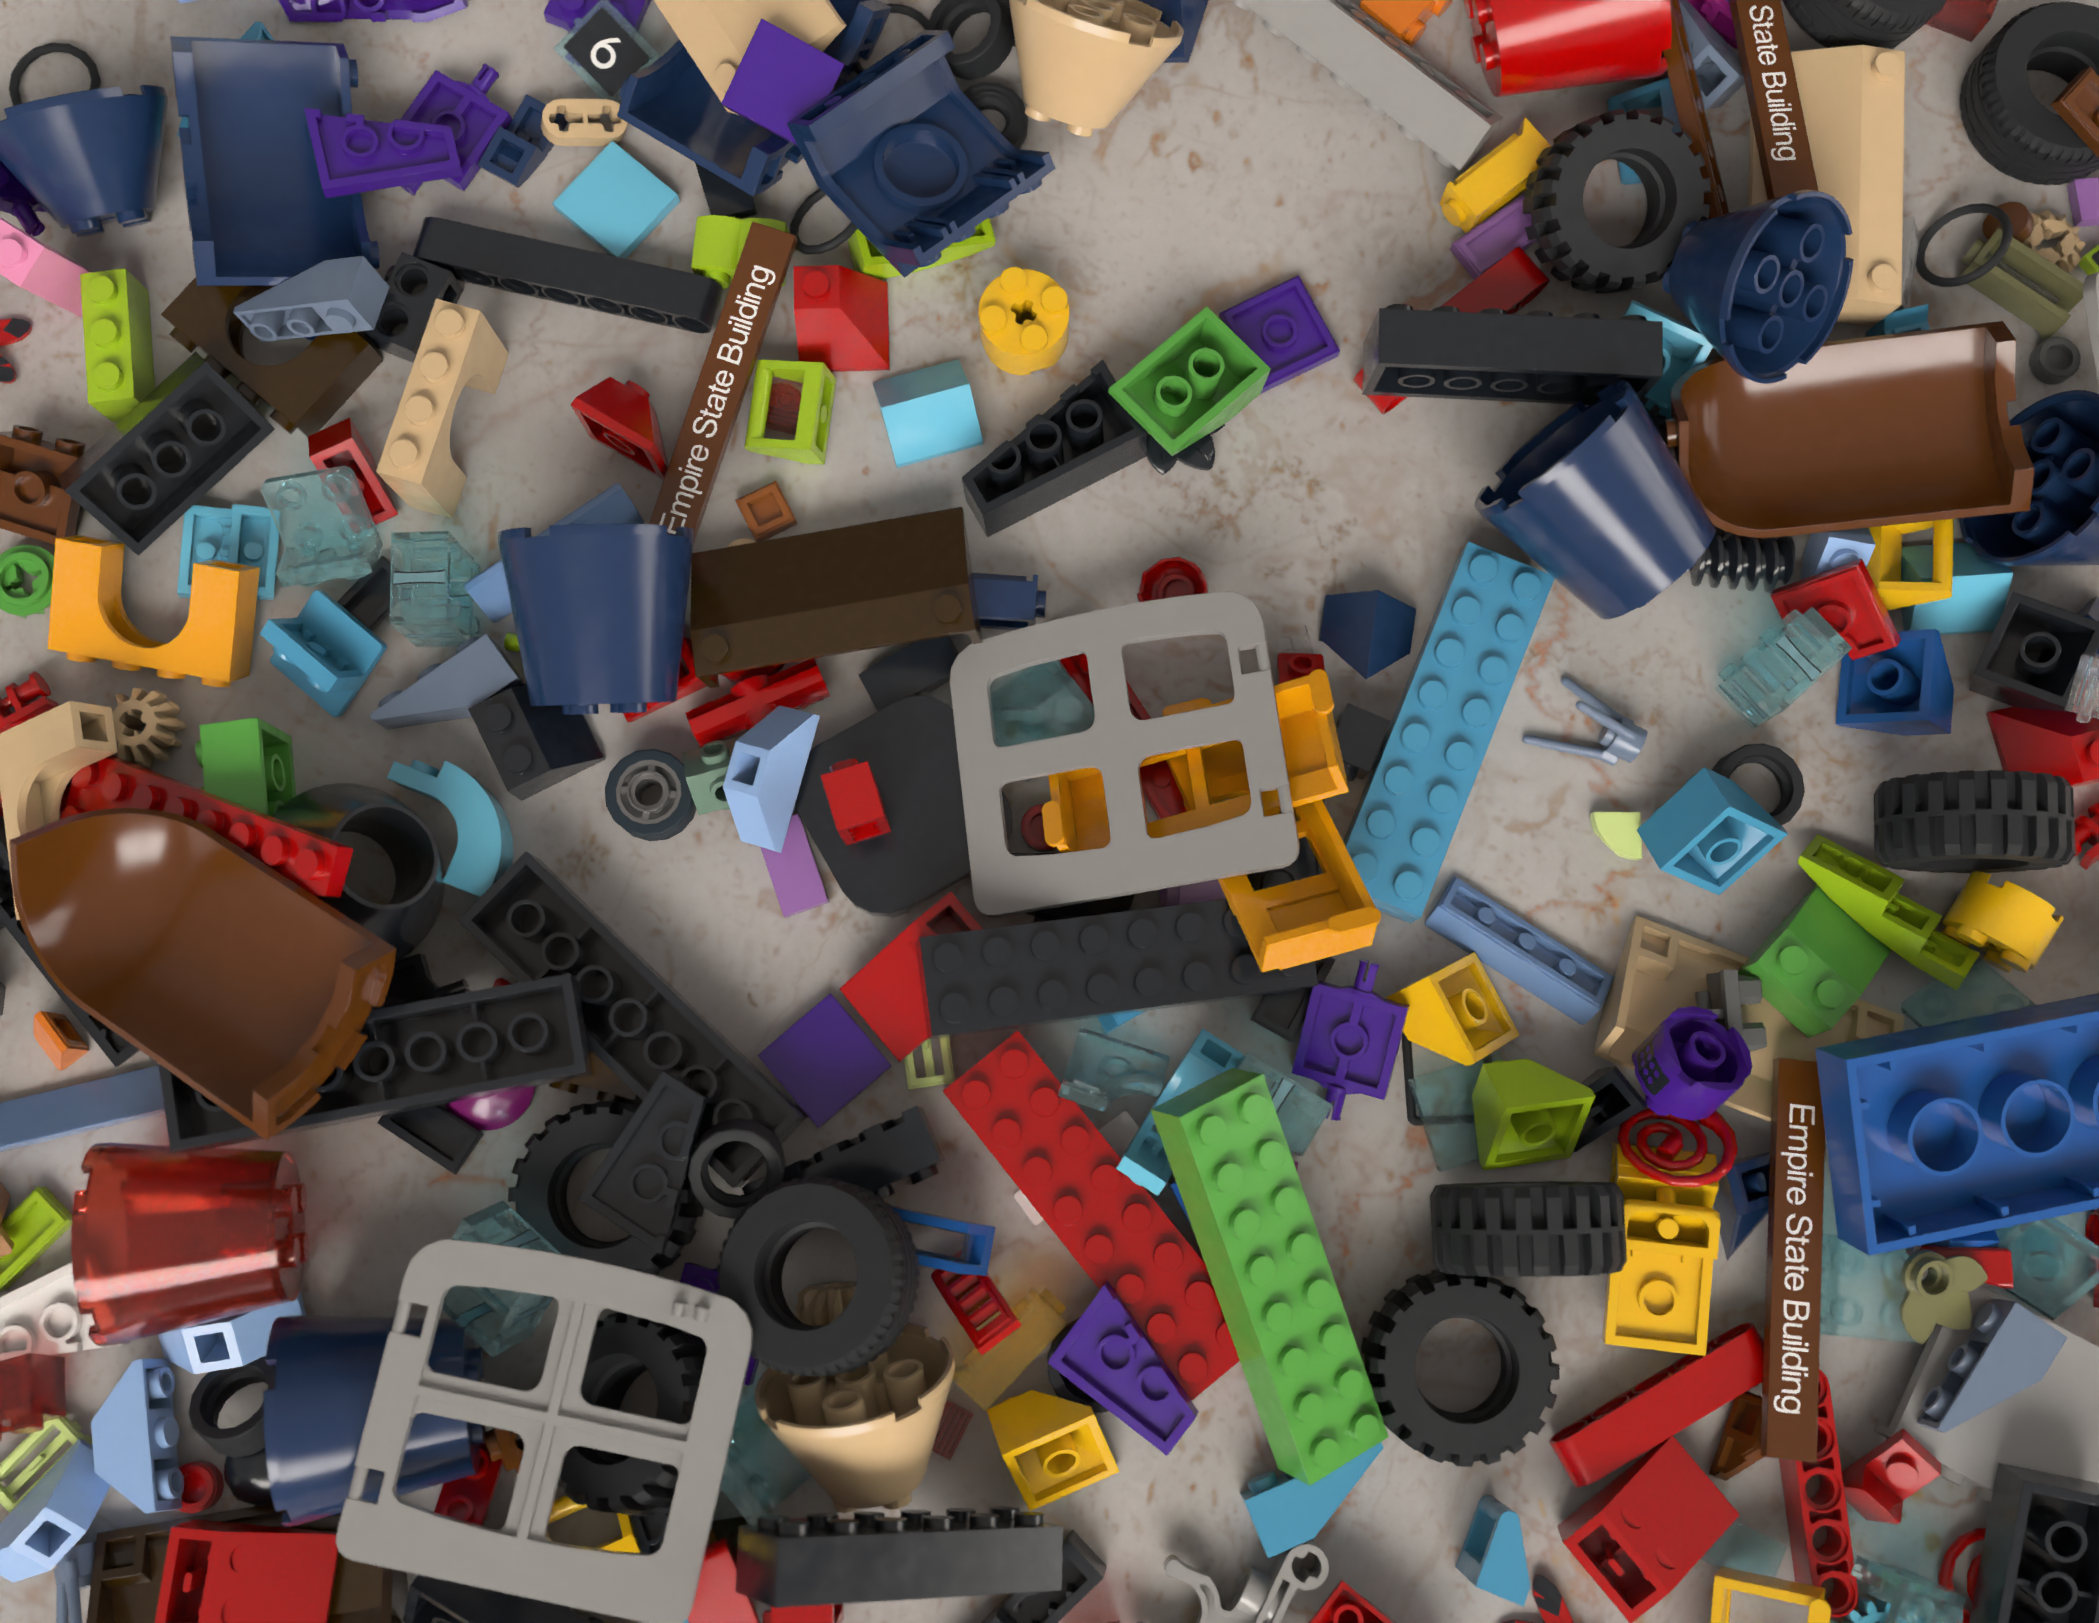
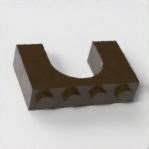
[160,277,383,437]

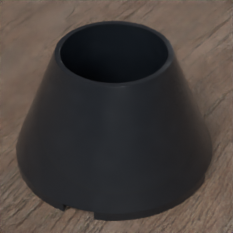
[271,783,445,961]

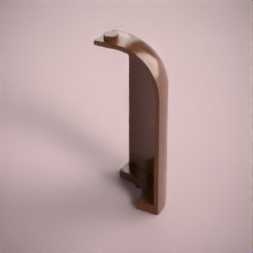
[1663,321,2035,538]
[9,808,396,1140]

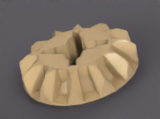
[2023,209,2086,273]

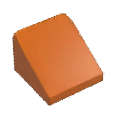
[33,1011,89,1071]

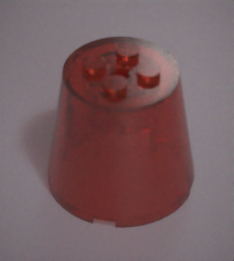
[71,1142,310,1347]

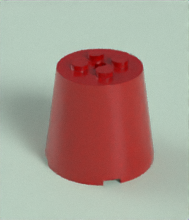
[1464,0,1672,97]

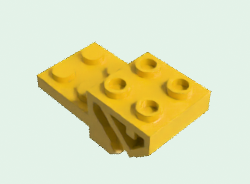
[1602,1141,1721,1356]

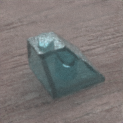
[991,661,1095,782]

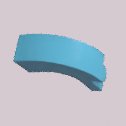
[387,759,513,897]
[1116,1028,1243,1196]

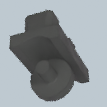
[1695,969,1767,1051]

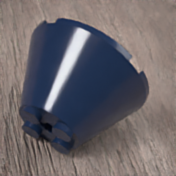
[0,85,168,237]
[1662,190,1854,384]
[1959,390,2099,566]

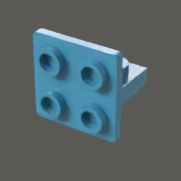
[259,590,387,717]

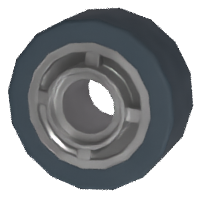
[605,749,696,841]

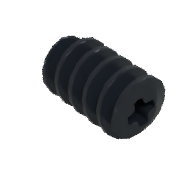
[1689,530,1795,593]

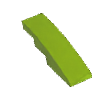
[1797,834,1980,991]

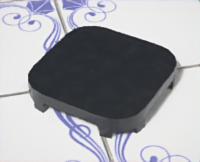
[795,695,1013,918]

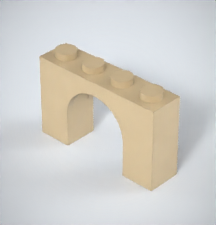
[376,299,509,519]
[0,701,117,920]

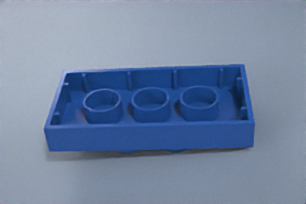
[1815,993,2099,1256]

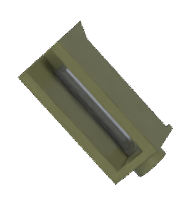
[1960,228,2084,341]

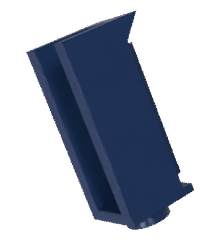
[973,573,1047,630]

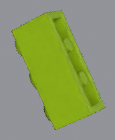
[80,268,155,422]

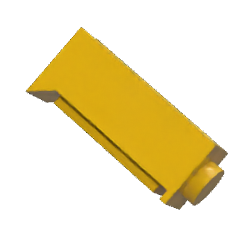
[1439,117,1551,233]

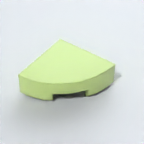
[1590,812,1642,860]

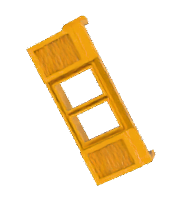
[1042,669,1349,853]
[1162,698,1381,973]

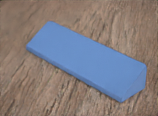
[464,483,644,623]
[1425,876,1614,1025]
[0,1065,165,1152]

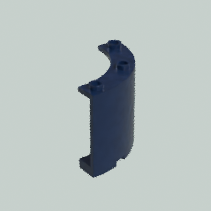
[617,0,892,196]
[170,36,380,286]

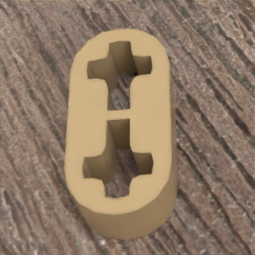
[541,99,627,146]

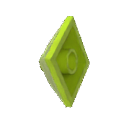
[1472,1058,1595,1171]

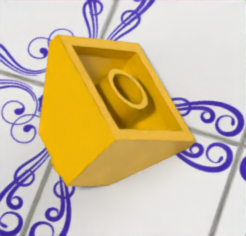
[1386,951,1520,1067]
[986,1390,1119,1511]

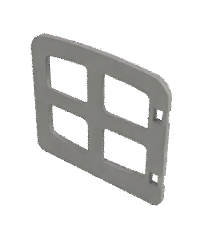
[950,591,1299,918]
[336,1239,753,1623]

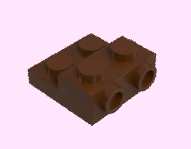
[0,425,86,545]

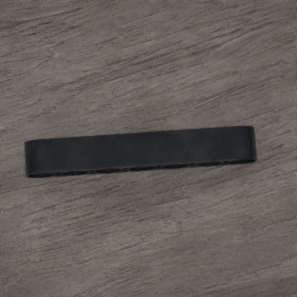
[413,217,722,334]

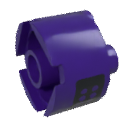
[1632,1006,1752,1121]

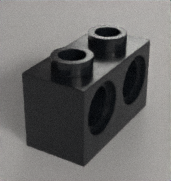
[363,252,463,363]

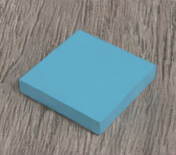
[552,141,680,259]

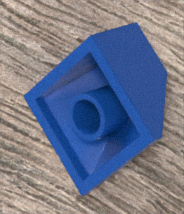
[1836,629,1954,736]

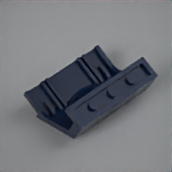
[787,30,1056,278]

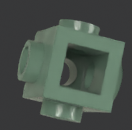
[683,738,738,815]

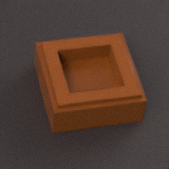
[735,481,798,542]

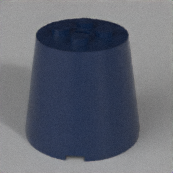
[1474,380,1715,619]
[498,524,694,715]
[264,1315,485,1527]

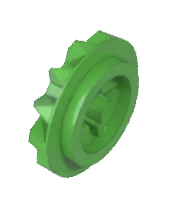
[0,545,54,618]

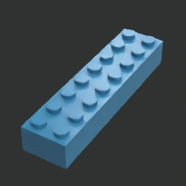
[1343,541,1554,924]

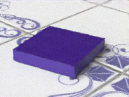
[721,18,845,147]
[1219,275,1340,394]
[757,993,892,1128]

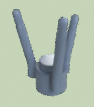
[1522,677,1647,766]
[54,1542,96,1623]

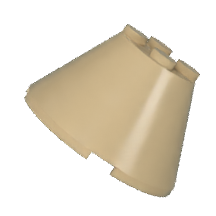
[1009,0,1184,137]
[755,1323,955,1513]

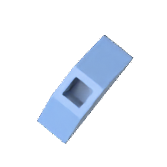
[723,706,820,853]
[152,1287,307,1374]
[91,1359,184,1514]
[0,1438,111,1583]

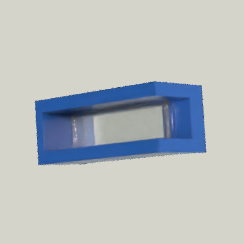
[892,1206,996,1276]

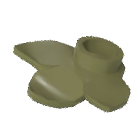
[1899,1250,1988,1344]

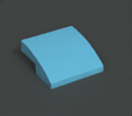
[177,504,282,600]

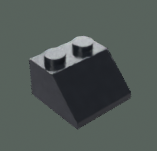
[1969,592,2099,712]
[468,685,605,801]

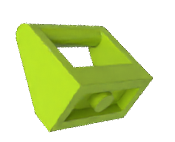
[744,360,837,465]

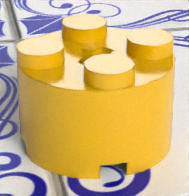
[978,267,1069,376]
[1941,871,2064,973]

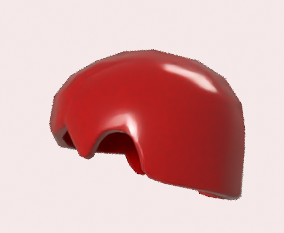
[1137,557,1208,602]

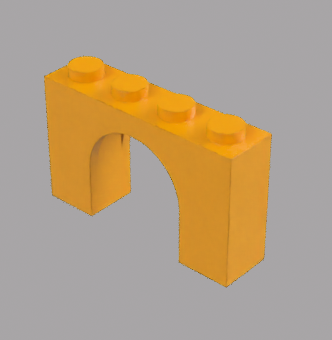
[48,535,260,687]

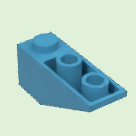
[1240,1442,1384,1558]

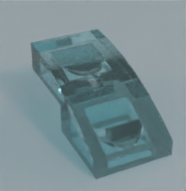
[1701,1521,1788,1577]

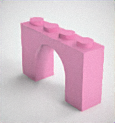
[0,217,92,317]

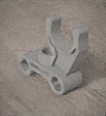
[1136,1539,1329,1623]

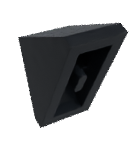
[1573,1066,1647,1152]

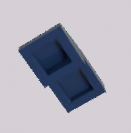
[478,94,568,188]

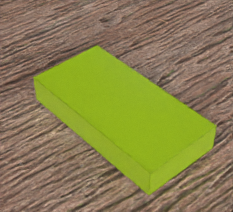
[0,1187,77,1292]

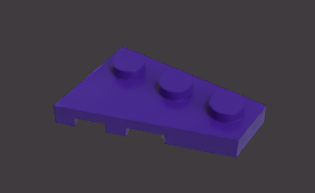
[304,108,463,198]
[1047,1280,1199,1456]

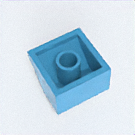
[1637,767,1788,895]

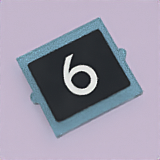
[553,0,661,102]

